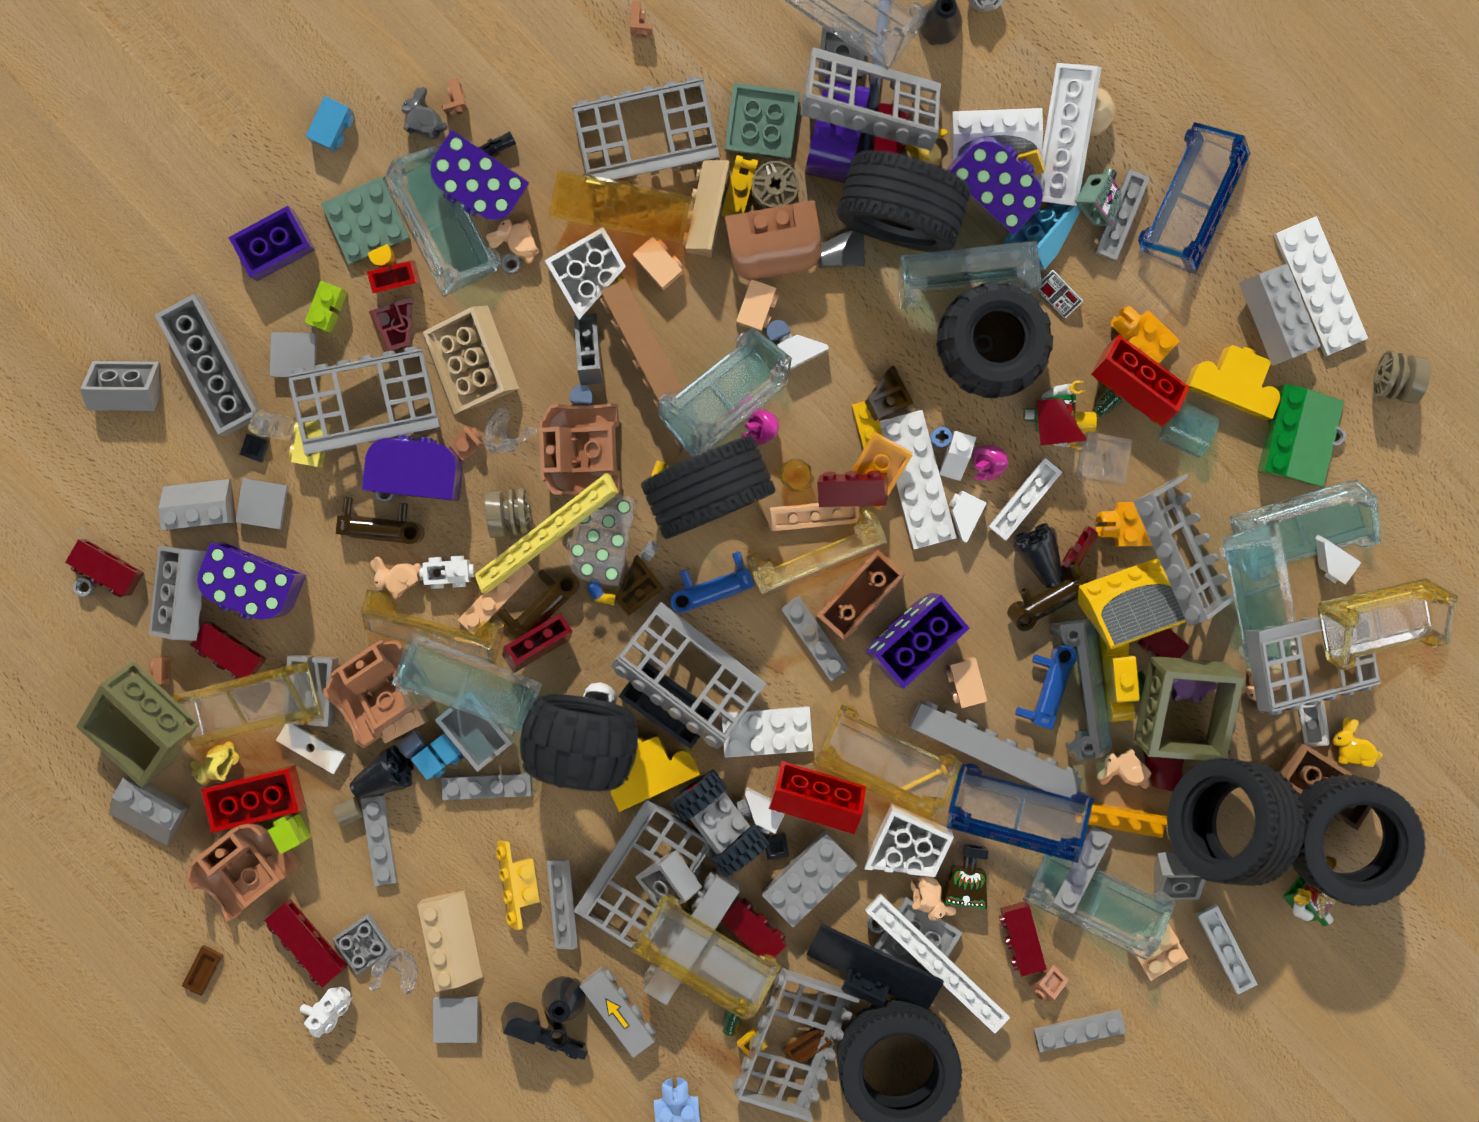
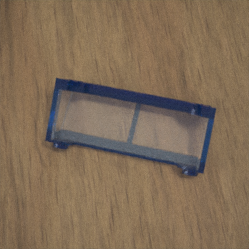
[1138,122,1251,275]
[947,764,1094,863]

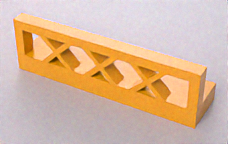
[1074,800,1167,838]

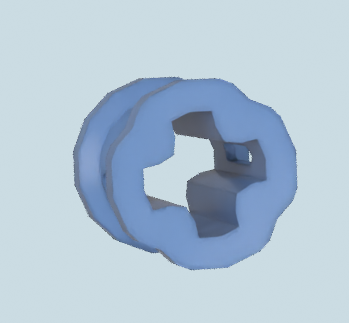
[930,427,952,448]

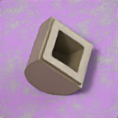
[333,796,363,826]

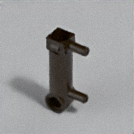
[335,497,425,544]
[1007,561,1089,631]
[497,570,580,639]

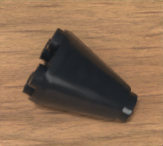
[918,0,963,45]
[1013,523,1062,588]
[350,745,414,798]
[542,976,586,1023]

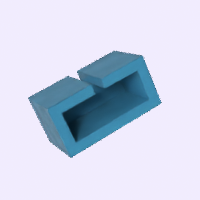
[306,96,354,153]
[411,733,463,780]

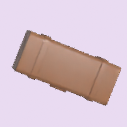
[815,549,905,641]

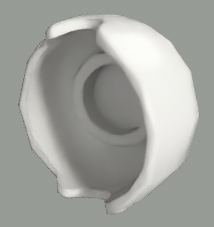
[583,682,617,704]

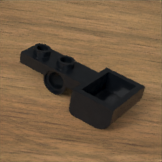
[501,1002,588,1060]

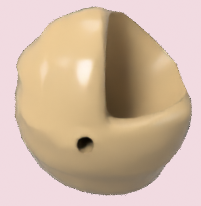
[1090,88,1115,136]

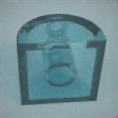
[1158,401,1219,458]

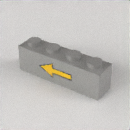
[580,965,656,1058]

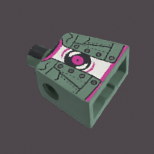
[1075,168,1122,226]

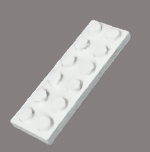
[1038,63,1102,206]
[1273,216,1368,357]
[880,410,957,550]

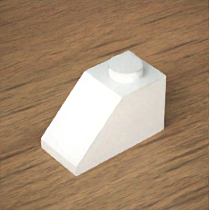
[777,334,829,371]
[939,431,976,481]
[949,491,986,543]
[1315,535,1361,585]
[745,787,785,834]

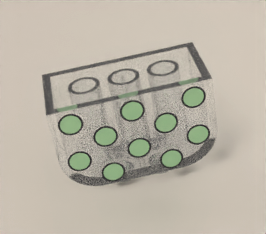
[566,494,637,587]

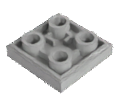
[270,332,317,379]
[236,478,289,529]
[332,913,395,975]
[433,996,479,1043]

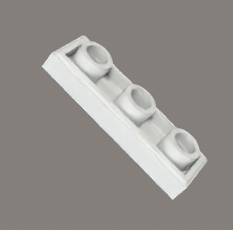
[276,724,346,774]

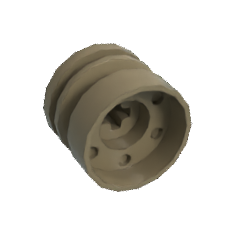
[752,161,799,210]
[1373,350,1431,404]
[485,488,532,538]

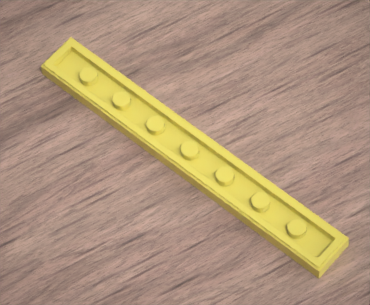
[475,473,619,594]

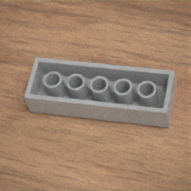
[155,294,265,436]
[643,868,739,1005]

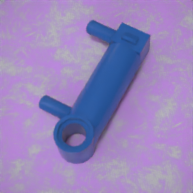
[671,551,755,613]
[1015,645,1077,730]

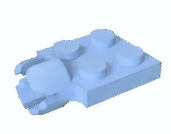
[654,1077,700,1122]

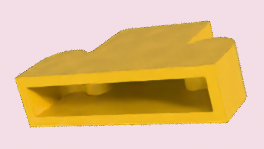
[1186,345,1280,421]
[1099,634,1140,722]
[610,734,701,812]

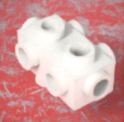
[419,556,475,589]
[300,986,352,1038]

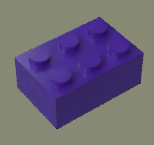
[228,206,316,281]

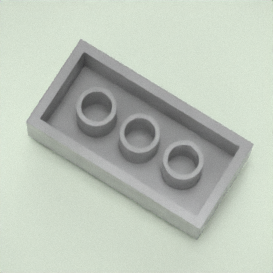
[1239,263,1320,366]
[149,546,206,641]
[762,829,857,927]

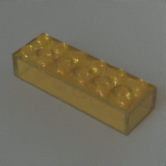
[549,169,691,243]

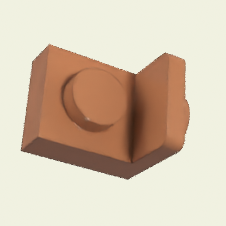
[630,0,653,38]
[442,78,468,116]
[449,426,484,461]
[150,656,170,687]
[1029,965,1069,1002]

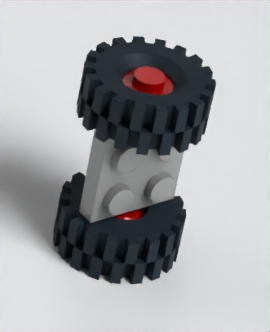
[669,769,769,877]

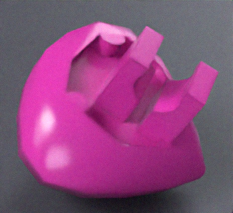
[741,409,779,446]
[972,445,1009,481]

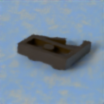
[865,365,913,421]
[615,555,664,616]

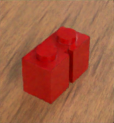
[366,261,421,293]

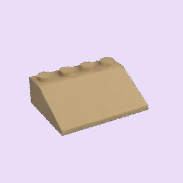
[423,305,519,415]

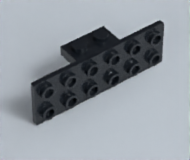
[806,924,944,1010]

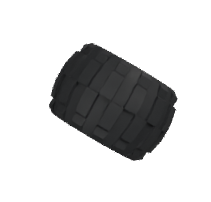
[936,282,1054,399]
[520,694,638,791]

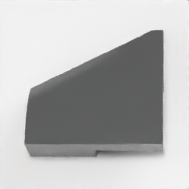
[819,229,865,268]

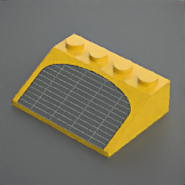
[1078,558,1187,650]

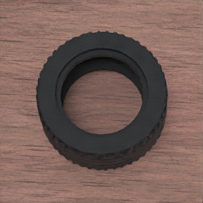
[837,151,971,253]
[641,436,776,539]
[1167,758,1305,886]
[1292,774,1426,907]
[837,999,962,1122]

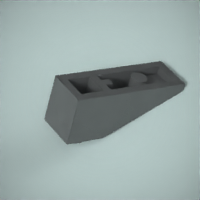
[574,314,603,385]

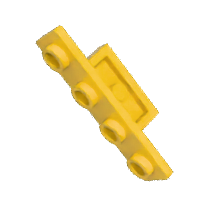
[496,840,540,930]

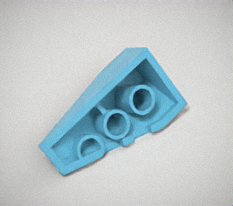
[1003,187,1083,270]

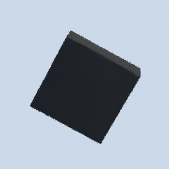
[239,434,270,462]
[765,833,789,860]
[962,844,989,860]

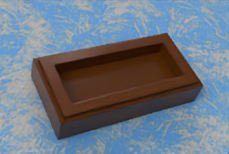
[182,945,223,996]
[783,1027,833,1068]

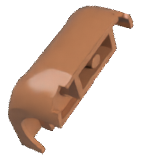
[724,200,822,280]
[539,403,621,495]
[323,640,439,749]
[185,823,302,922]

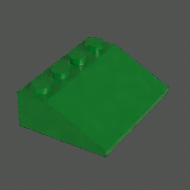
[1257,384,1344,487]

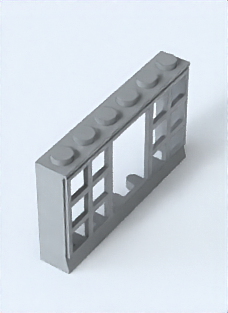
[800,47,941,151]
[572,76,720,190]
[287,346,440,457]
[1133,474,1240,626]
[610,602,767,749]
[1245,605,1381,715]
[573,798,714,955]
[733,967,860,1122]

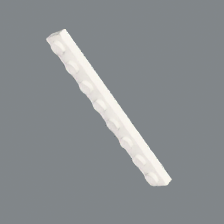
[865,894,1010,1033]

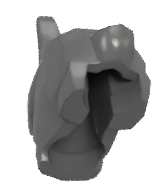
[401,87,447,139]

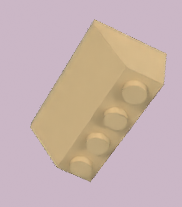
[682,160,730,258]
[417,890,483,992]

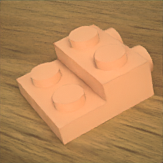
[1126,919,1188,981]

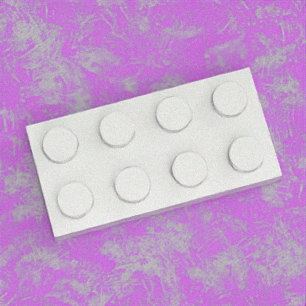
[722,706,813,758]

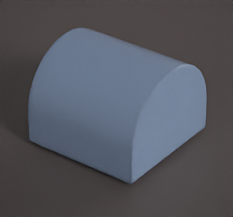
[766,320,790,344]
[569,385,594,405]
[397,728,429,759]

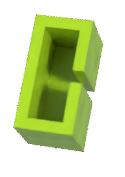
[305,280,347,334]
[268,813,311,854]

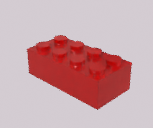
[1091,334,1190,428]
[769,761,866,835]
[201,765,306,833]

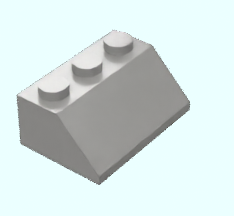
[80,361,160,411]
[158,479,236,531]
[109,776,190,846]

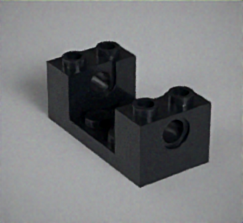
[618,660,715,749]

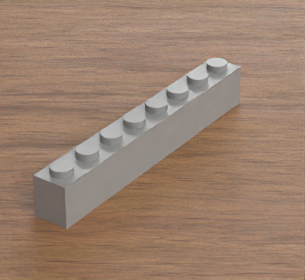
[908,700,1083,803]

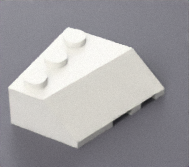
[545,227,626,320]
[864,803,954,877]

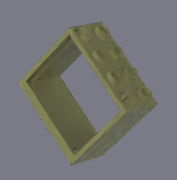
[1134,656,1245,761]
[76,661,200,788]

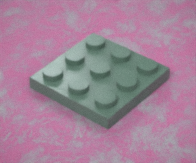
[724,83,800,160]
[321,176,411,266]

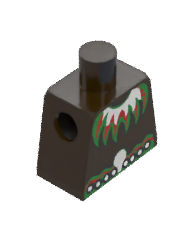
[942,855,987,909]

